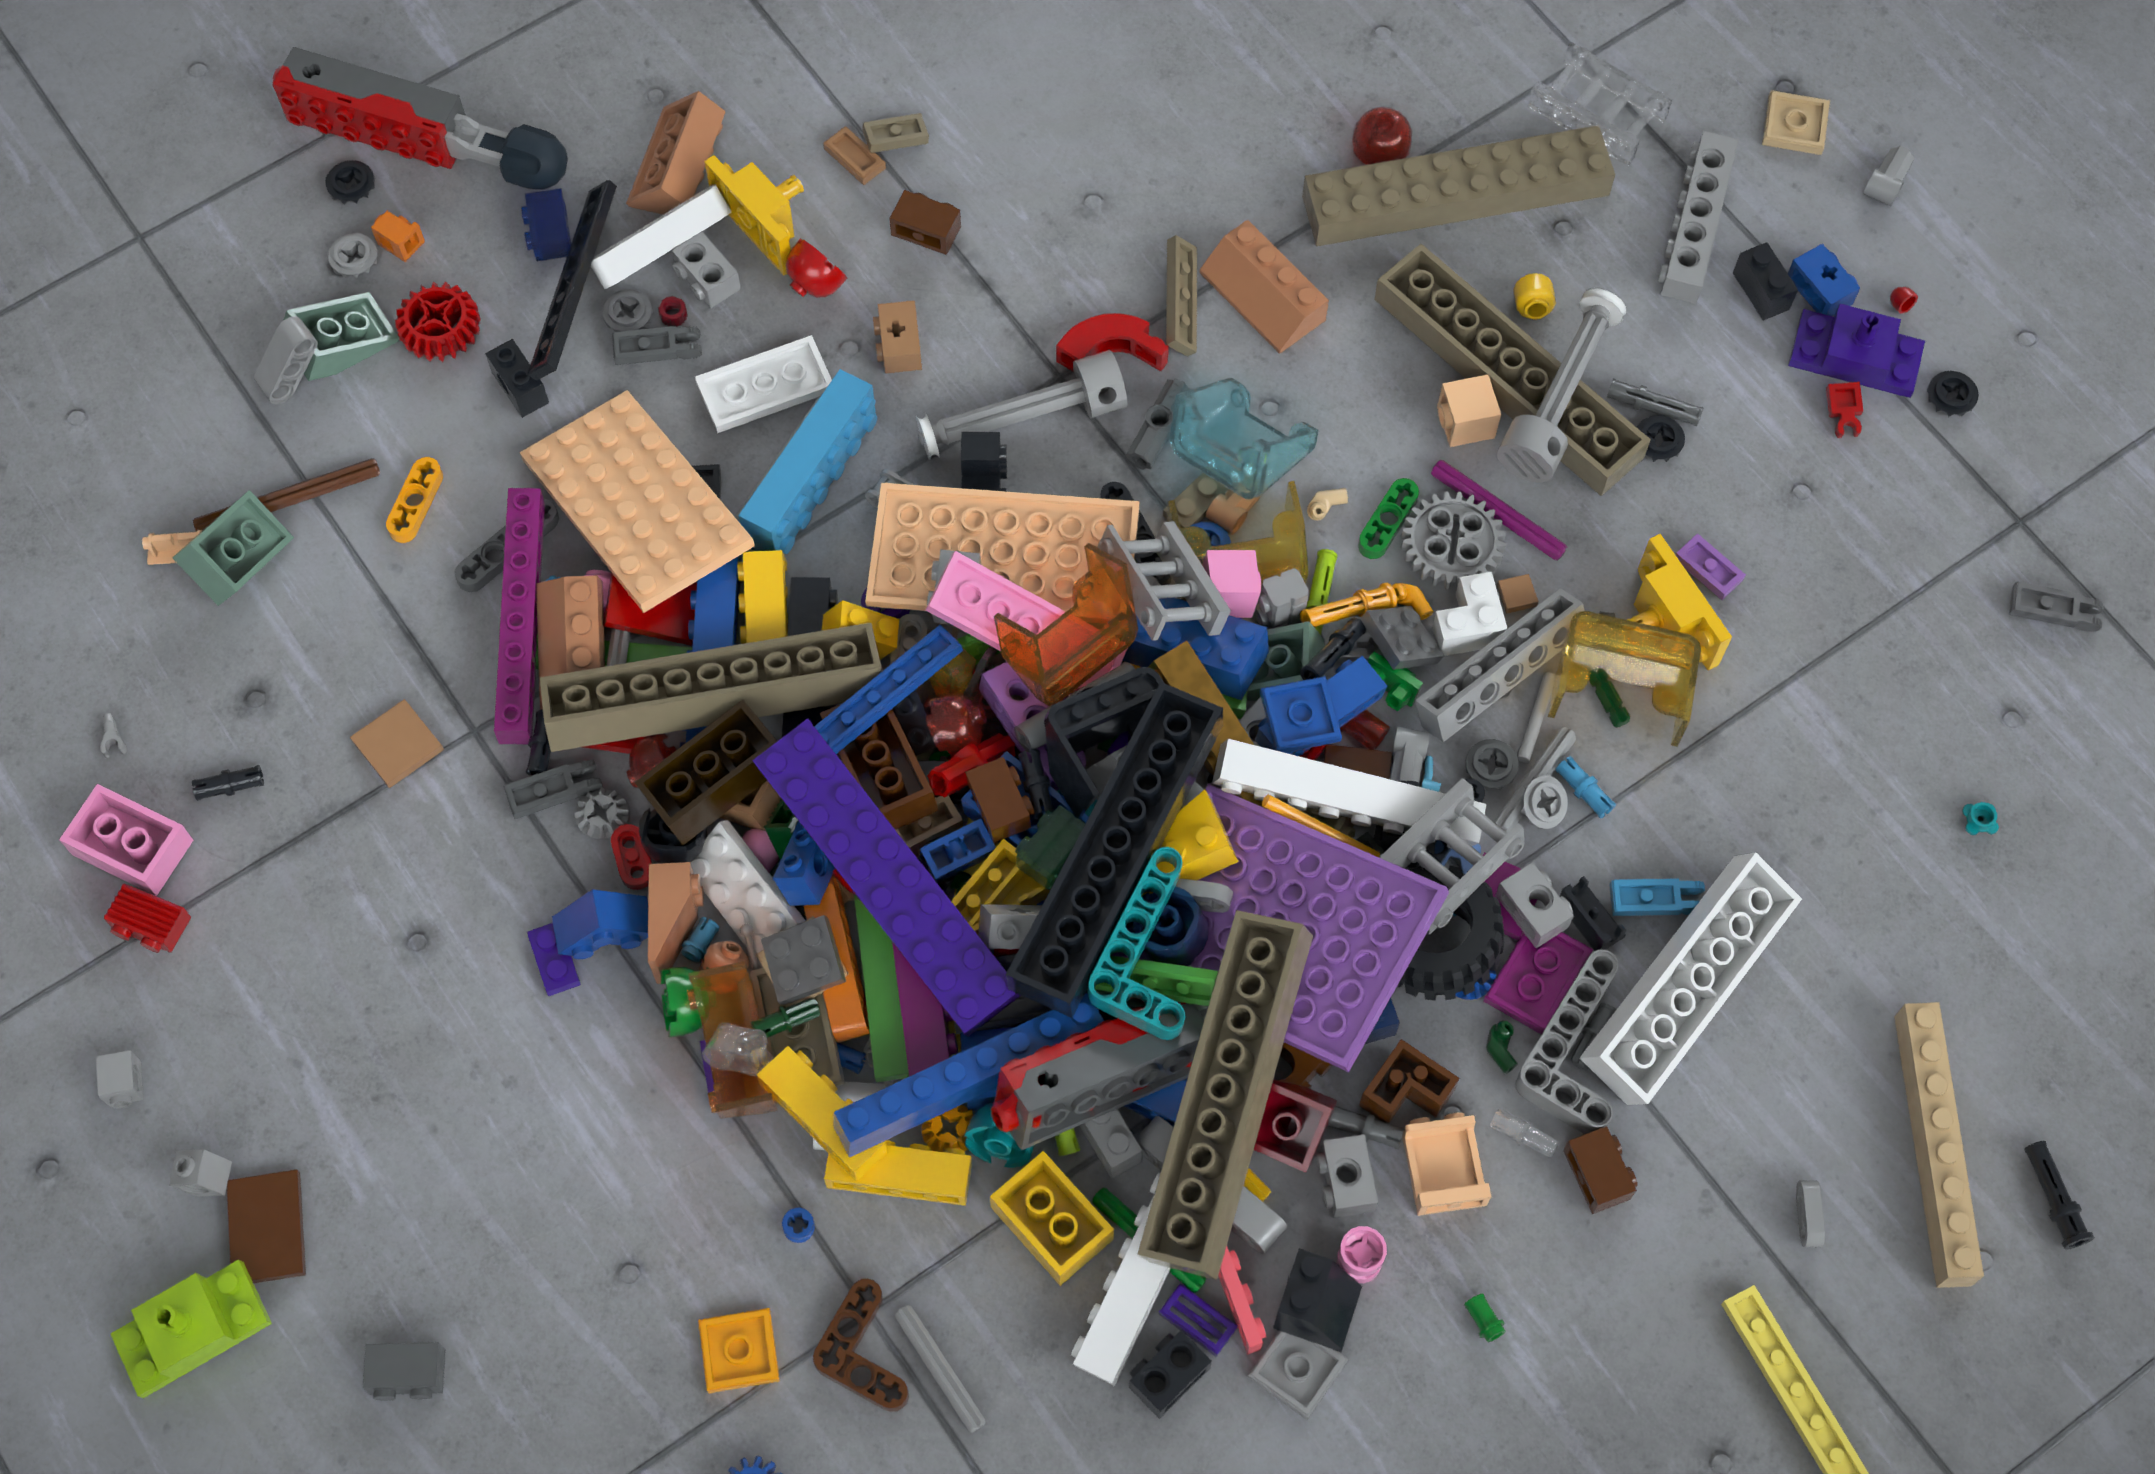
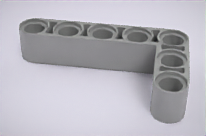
[1515,950,1619,1134]

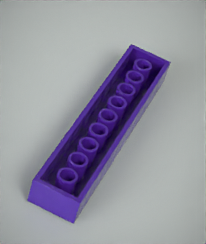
[752,719,1021,1038]

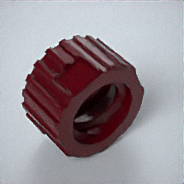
[658,296,688,327]

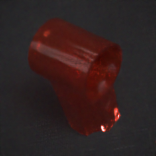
[1340,710,1390,750]

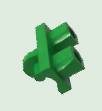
[1367,651,1423,711]

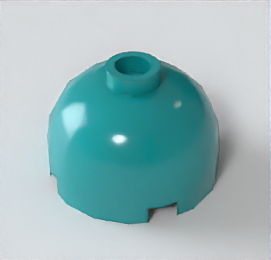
[965,1103,1035,1168]

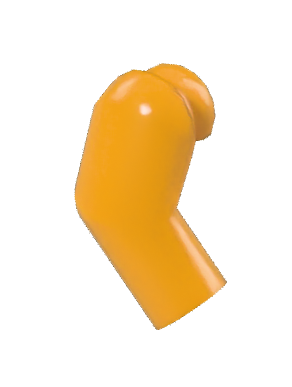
[1392,583,1434,620]

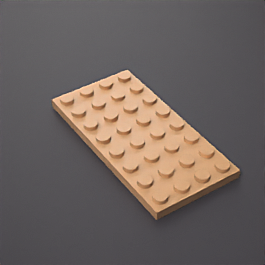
[519,390,755,613]
[865,483,1140,626]

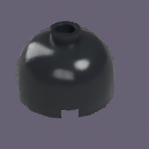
[639,808,707,864]

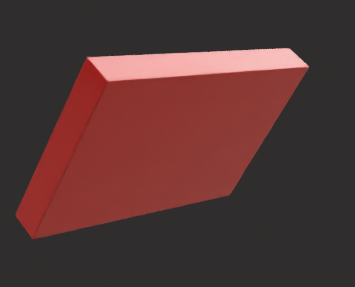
[603,572,697,646]

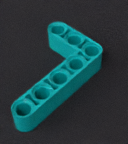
[1087,847,1185,1040]

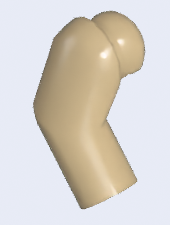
[1307,488,1348,521]

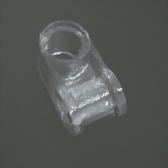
[702,1023,774,1076]

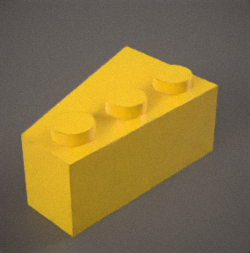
[737,550,788,644]
[1141,789,1239,897]
[951,839,1056,935]

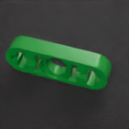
[1358,478,1419,559]

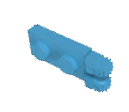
[1609,879,1705,916]

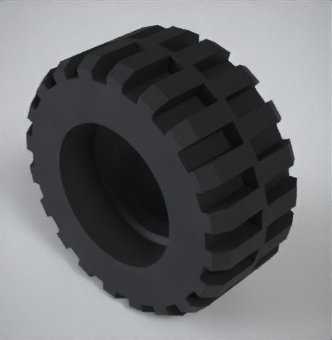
[1397,865,1504,1000]

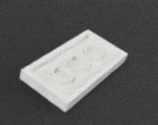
[695,335,832,433]
[690,820,805,967]

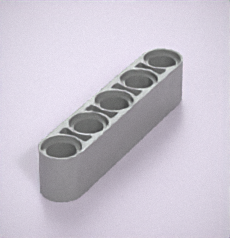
[1136,1116,1287,1254]

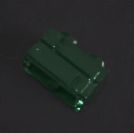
[1015,805,1086,890]

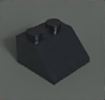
[1273,1248,1362,1352]

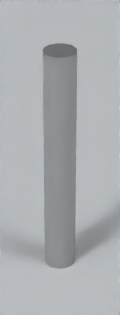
[1517,672,1557,763]

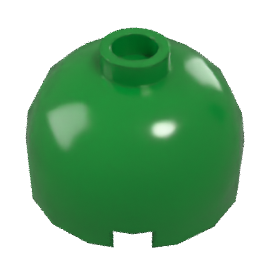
[661,967,715,1038]

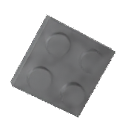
[1360,606,1444,670]
[761,915,846,1006]

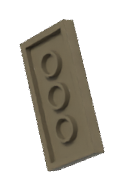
[750,967,845,1086]

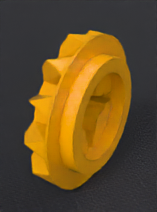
[921,1104,973,1152]

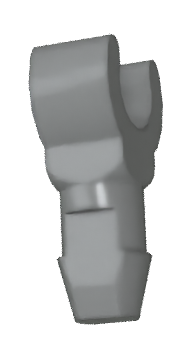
[100,713,127,758]

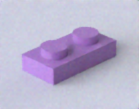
[1675,533,1746,600]

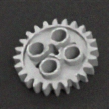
[1401,491,1506,590]

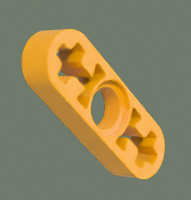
[386,457,443,543]

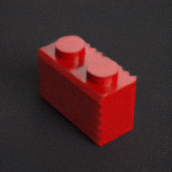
[104,883,191,953]

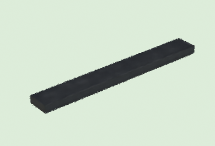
[528,180,617,381]

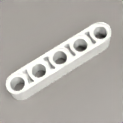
[591,184,732,289]

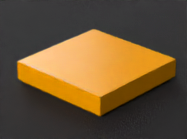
[698,1308,780,1393]

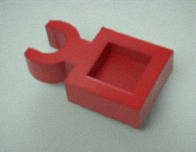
[1826,382,1864,438]

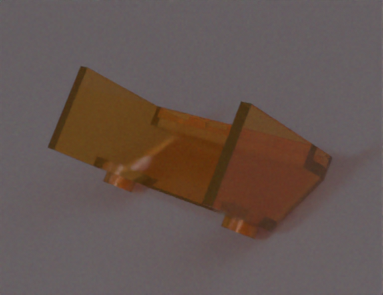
[993,543,1138,706]
[687,961,778,1119]

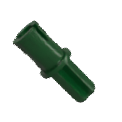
[750,997,820,1042]

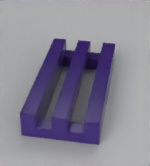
[1159,1283,1238,1357]

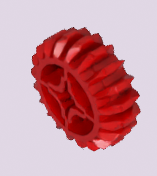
[395,281,481,362]

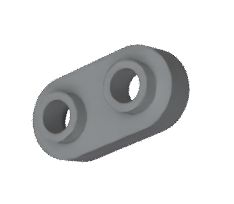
[890,614,928,664]

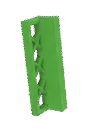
[1094,956,1219,1006]

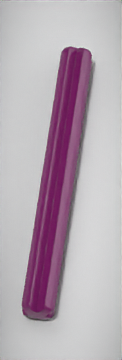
[1431,460,1567,560]

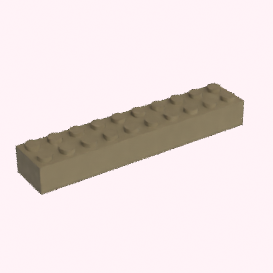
[1302,125,1615,247]
[1374,244,1651,496]
[539,623,882,752]
[1137,910,1313,1280]

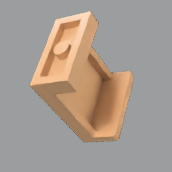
[1402,1112,1491,1216]

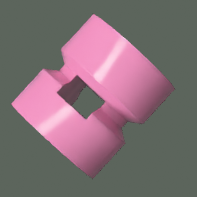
[1337,1226,1387,1284]

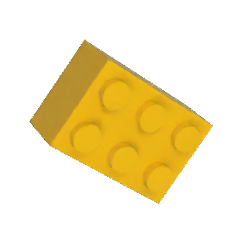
[990,1151,1114,1286]

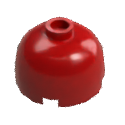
[785,238,847,298]

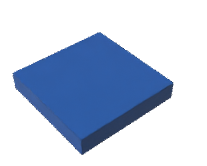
[1260,676,1342,753]

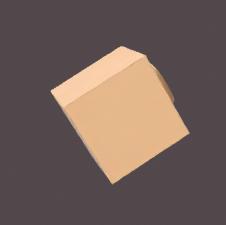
[1437,375,1501,447]

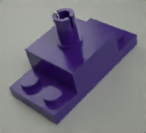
[1788,304,1925,398]

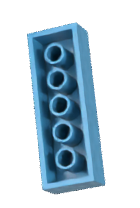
[738,369,878,554]

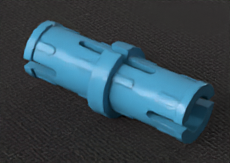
[1555,756,1616,819]

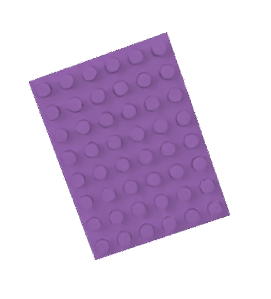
[1111,784,1449,1073]

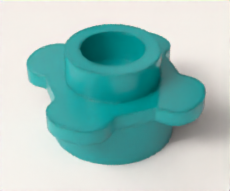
[1962,802,1999,835]

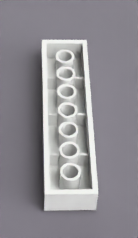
[1580,852,1802,1105]

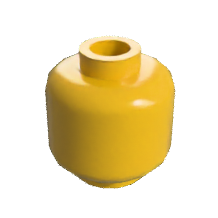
[1513,273,1556,320]

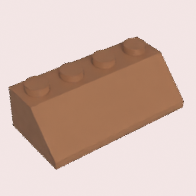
[626,91,726,215]
[1199,219,1329,354]
[536,575,605,710]

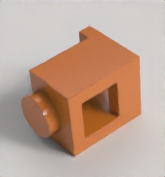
[371,211,425,262]

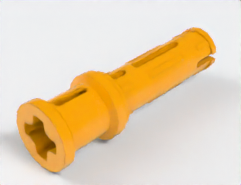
[1300,582,1397,627]

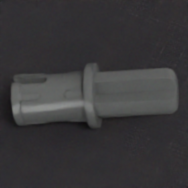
[1571,1003,1617,1070]

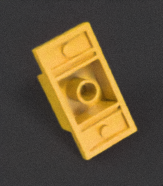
[704,155,804,276]
[1623,534,1732,671]

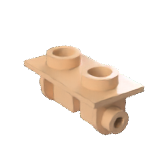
[142,530,203,565]

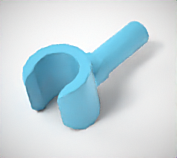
[1421,756,1441,792]

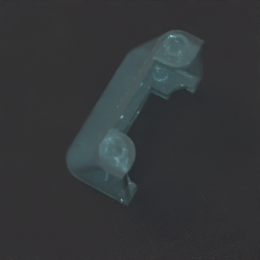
[1170,377,1319,500]

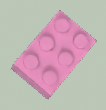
[59,784,194,897]

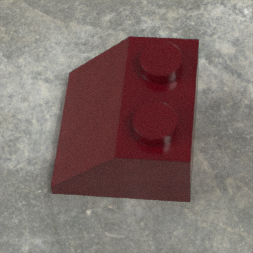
[1253,1080,1337,1173]

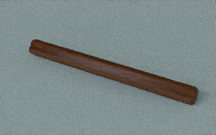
[193,458,380,532]

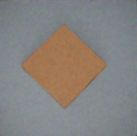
[350,699,444,788]

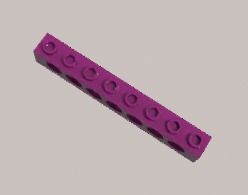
[494,488,545,745]

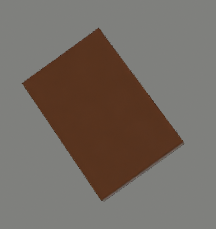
[227,1169,306,1283]

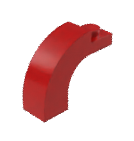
[1056,313,1169,372]

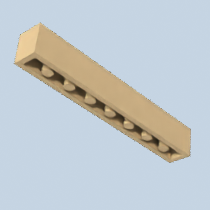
[1894,1002,1984,1288]

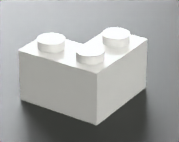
[1432,572,1507,656]

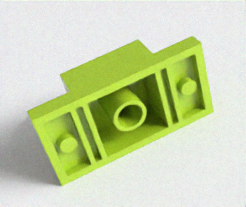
[110,1259,272,1399]

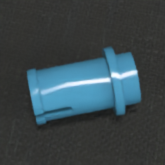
[681,917,720,962]

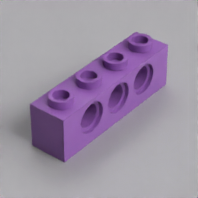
[979,658,1086,791]

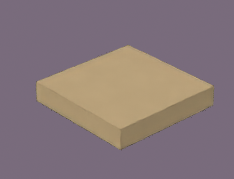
[1762,90,1830,155]

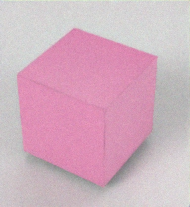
[1202,550,1261,618]

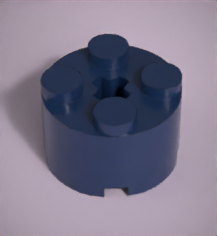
[1131,886,1209,966]

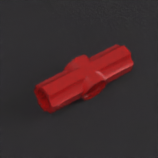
[927,733,1016,798]

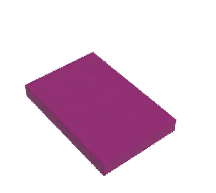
[1483,932,1593,1035]

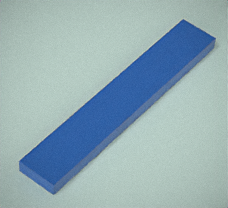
[814,625,963,754]

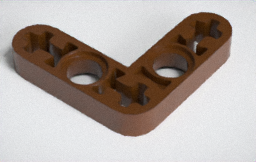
[813,1278,909,1412]

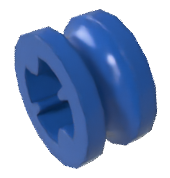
[782,1208,815,1243]

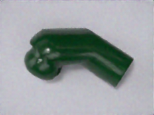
[1486,1020,1518,1074]

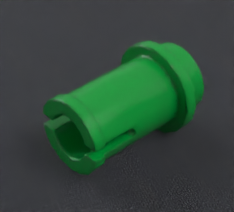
[1464,1293,1506,1342]

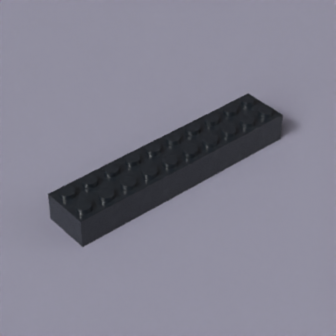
[1006,682,1223,1018]

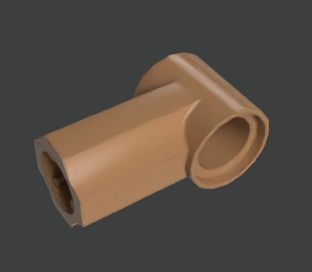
[1205,471,1266,535]

